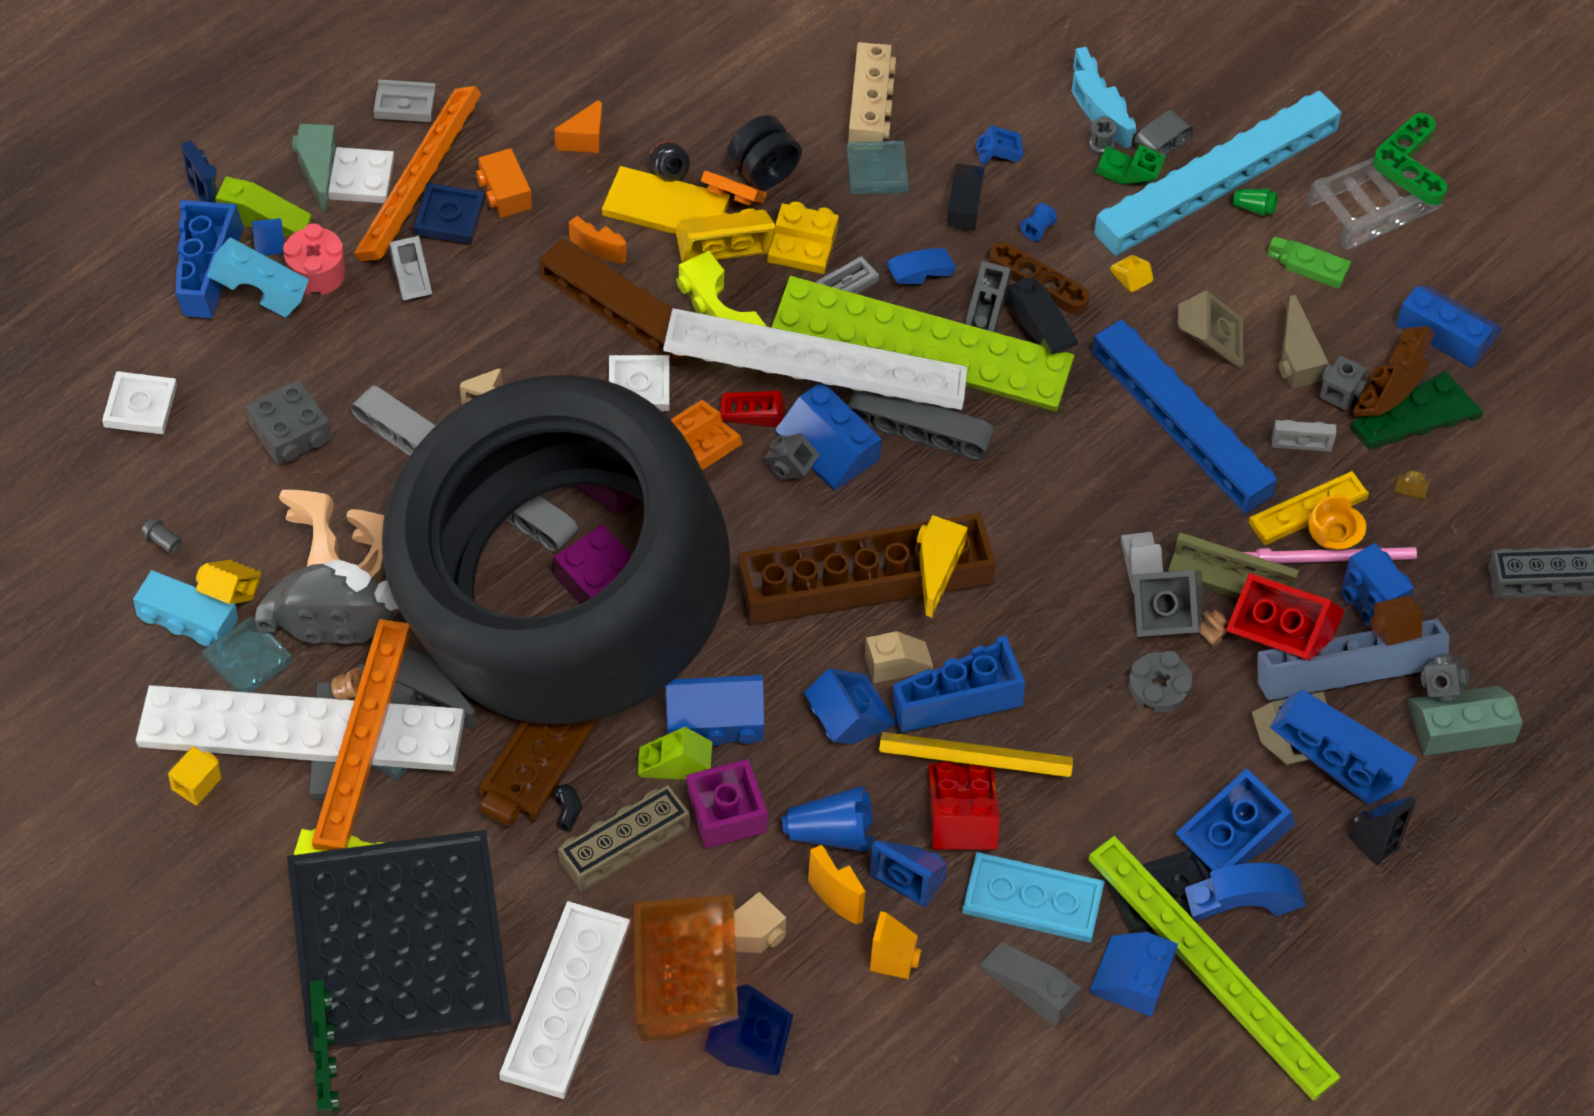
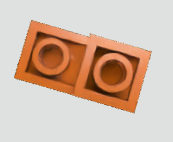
[569,216,627,264]

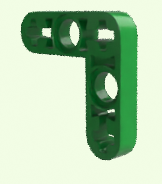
[1373,113,1447,205]

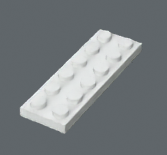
[499,901,630,1099]

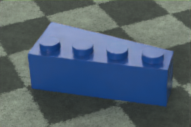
[175,200,244,318]
[892,635,1025,733]
[1269,689,1418,805]

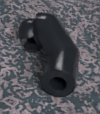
[553,784,582,832]

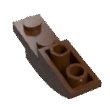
[1353,326,1435,416]

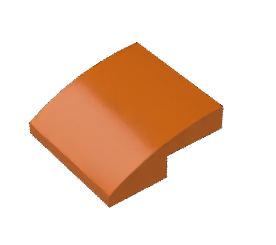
[671,400,742,470]

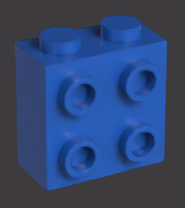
[1341,543,1414,627]

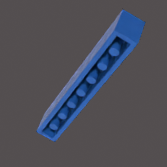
[1091,319,1277,514]

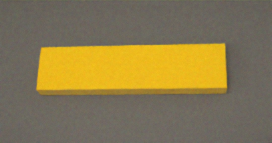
[1248,471,1369,546]

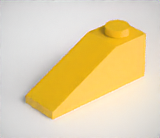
[917,515,968,617]

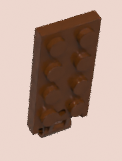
[478,719,601,827]

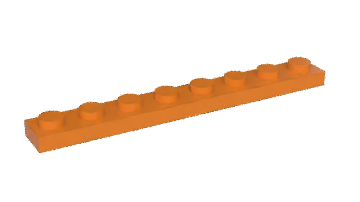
[353,86,481,262]
[312,619,412,851]

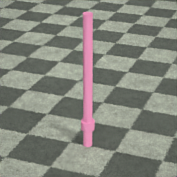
[1243,547,1417,563]

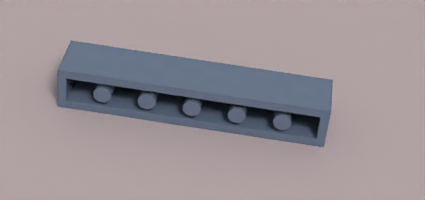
[1258,619,1449,700]

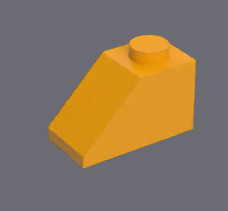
[870,911,922,980]

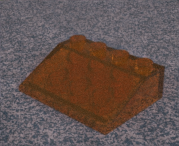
[634,895,738,1041]

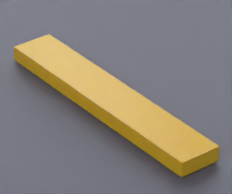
[879,732,1073,777]

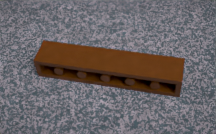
[539,238,688,367]

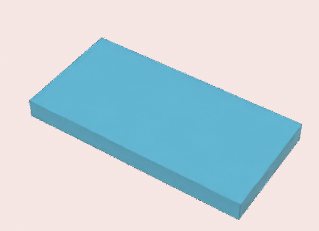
[962,852,1105,943]

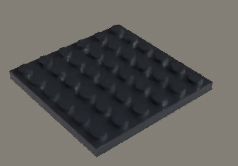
[287,830,512,1052]

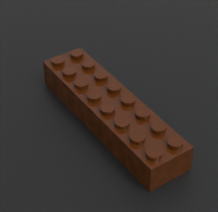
[737,513,996,625]

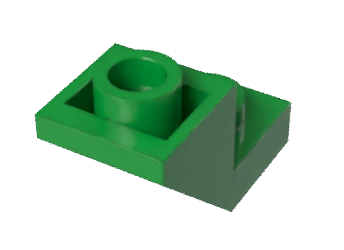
[1095,145,1166,185]

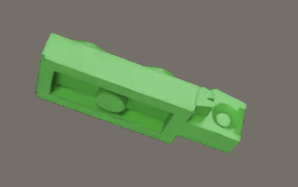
[1267,237,1351,289]

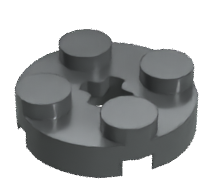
[1128,651,1193,713]

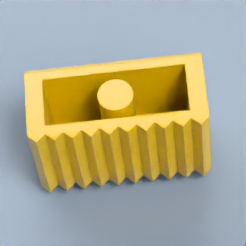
[196,559,262,604]

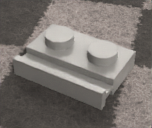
[374,79,436,122]

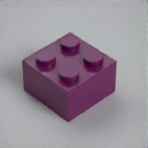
[553,524,632,604]
[686,759,768,849]

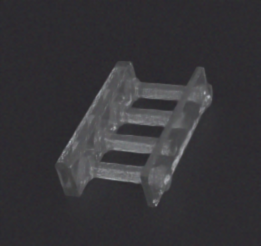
[1308,143,1443,250]

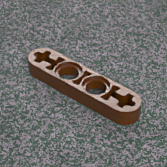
[989,242,1089,314]

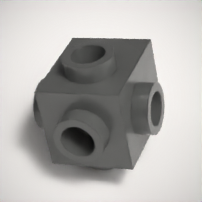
[1319,355,1367,410]
[763,433,819,480]
[1421,654,1470,701]

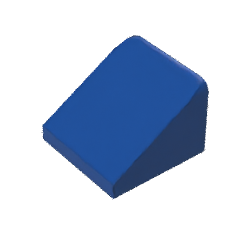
[252,218,285,256]

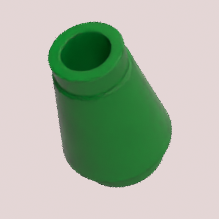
[1233,188,1278,217]

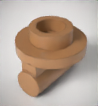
[1200,609,1229,647]

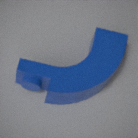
[1185,863,1306,921]

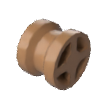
[331,668,363,701]

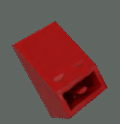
[928,762,1000,850]

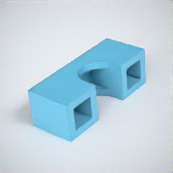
[207,237,309,318]

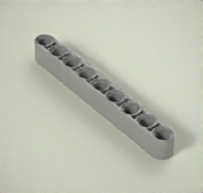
[350,385,578,553]

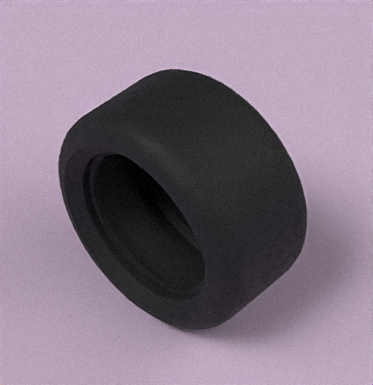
[382,375,730,725]

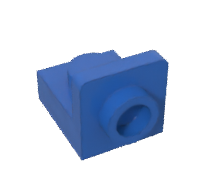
[976,125,1024,165]

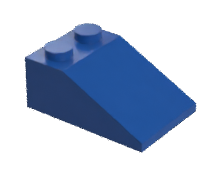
[1176,768,1295,871]

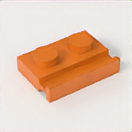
[701,170,767,206]

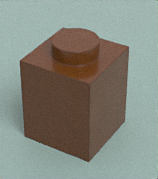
[1371,595,1423,646]

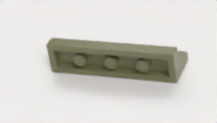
[1168,532,1299,600]

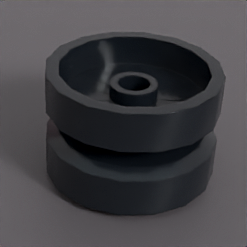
[727,115,802,190]

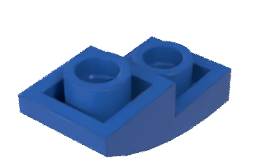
[887,248,956,285]

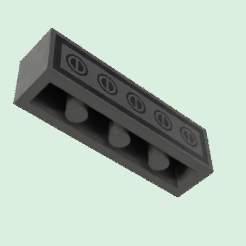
[1488,546,1594,598]

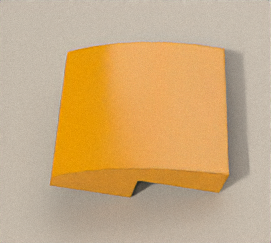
[808,845,866,925]

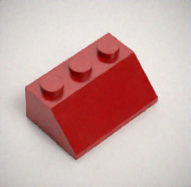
[1226,573,1345,661]

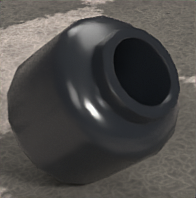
[649,141,690,182]

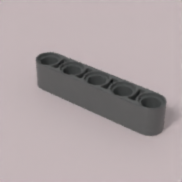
[847,390,994,460]

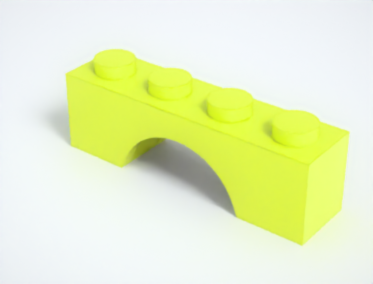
[677,251,767,327]

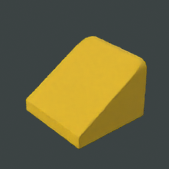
[1110,255,1153,292]

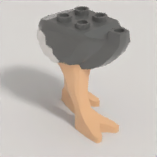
[255,490,400,644]

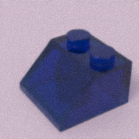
[705,984,793,1076]

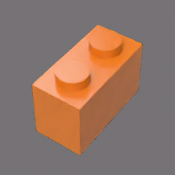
[475,148,532,218]

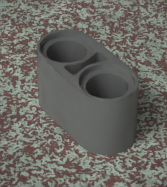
[1135,110,1193,156]

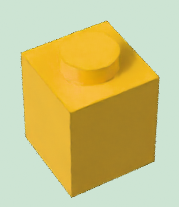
[168,746,222,806]

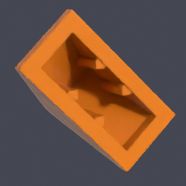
[554,100,603,153]

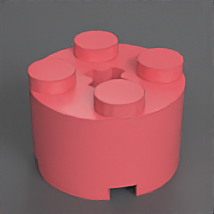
[283,223,345,295]

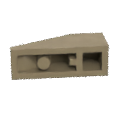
[1279,295,1329,389]

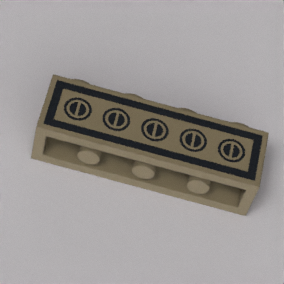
[558,785,690,893]

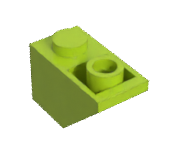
[638,727,712,780]

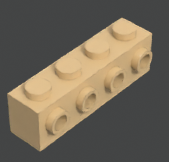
[848,42,896,150]

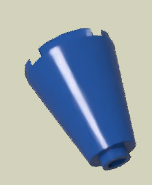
[782,786,873,852]

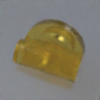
[1395,469,1429,499]

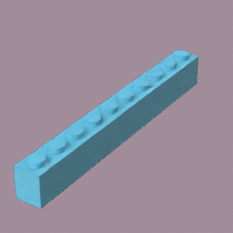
[1094,90,1341,257]

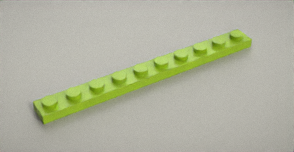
[1089,836,1340,1101]

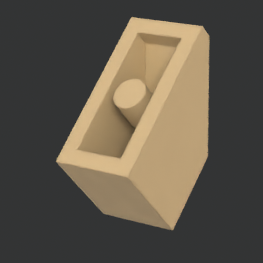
[865,631,934,684]
[710,892,786,953]

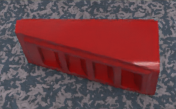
[720,391,785,427]

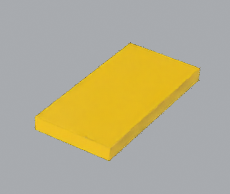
[602,166,730,235]

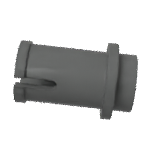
[141,518,182,555]

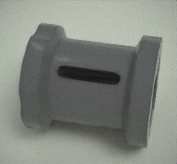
[1089,117,1117,155]

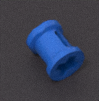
[1020,203,1057,241]

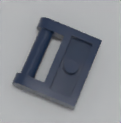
[181,140,217,203]

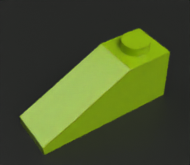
[216,176,312,237]

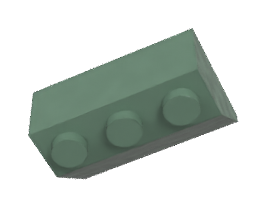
[1407,686,1523,756]

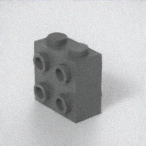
[245,380,331,466]

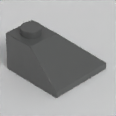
[1133,570,1204,637]

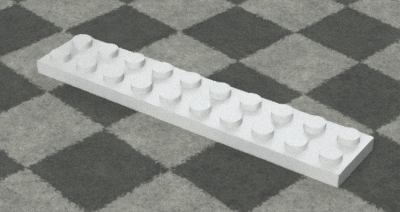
[663,308,967,410]
[136,685,465,771]

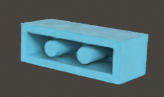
[133,570,238,649]

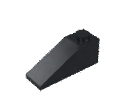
[1007,277,1078,355]
[1350,797,1416,866]

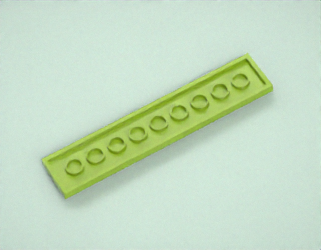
[772,276,1074,412]

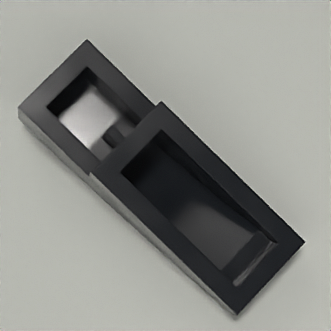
[947,163,985,230]

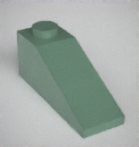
[292,124,336,211]

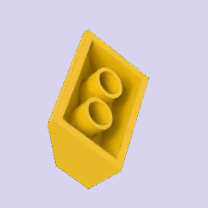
[676,209,775,263]

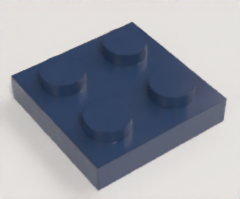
[414,183,485,244]

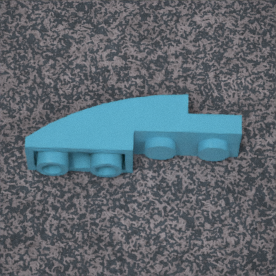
[1071,47,1136,148]

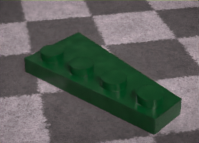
[1350,371,1483,450]
[309,980,340,1116]

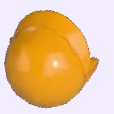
[1308,495,1366,550]

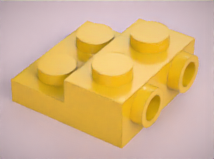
[767,202,839,274]

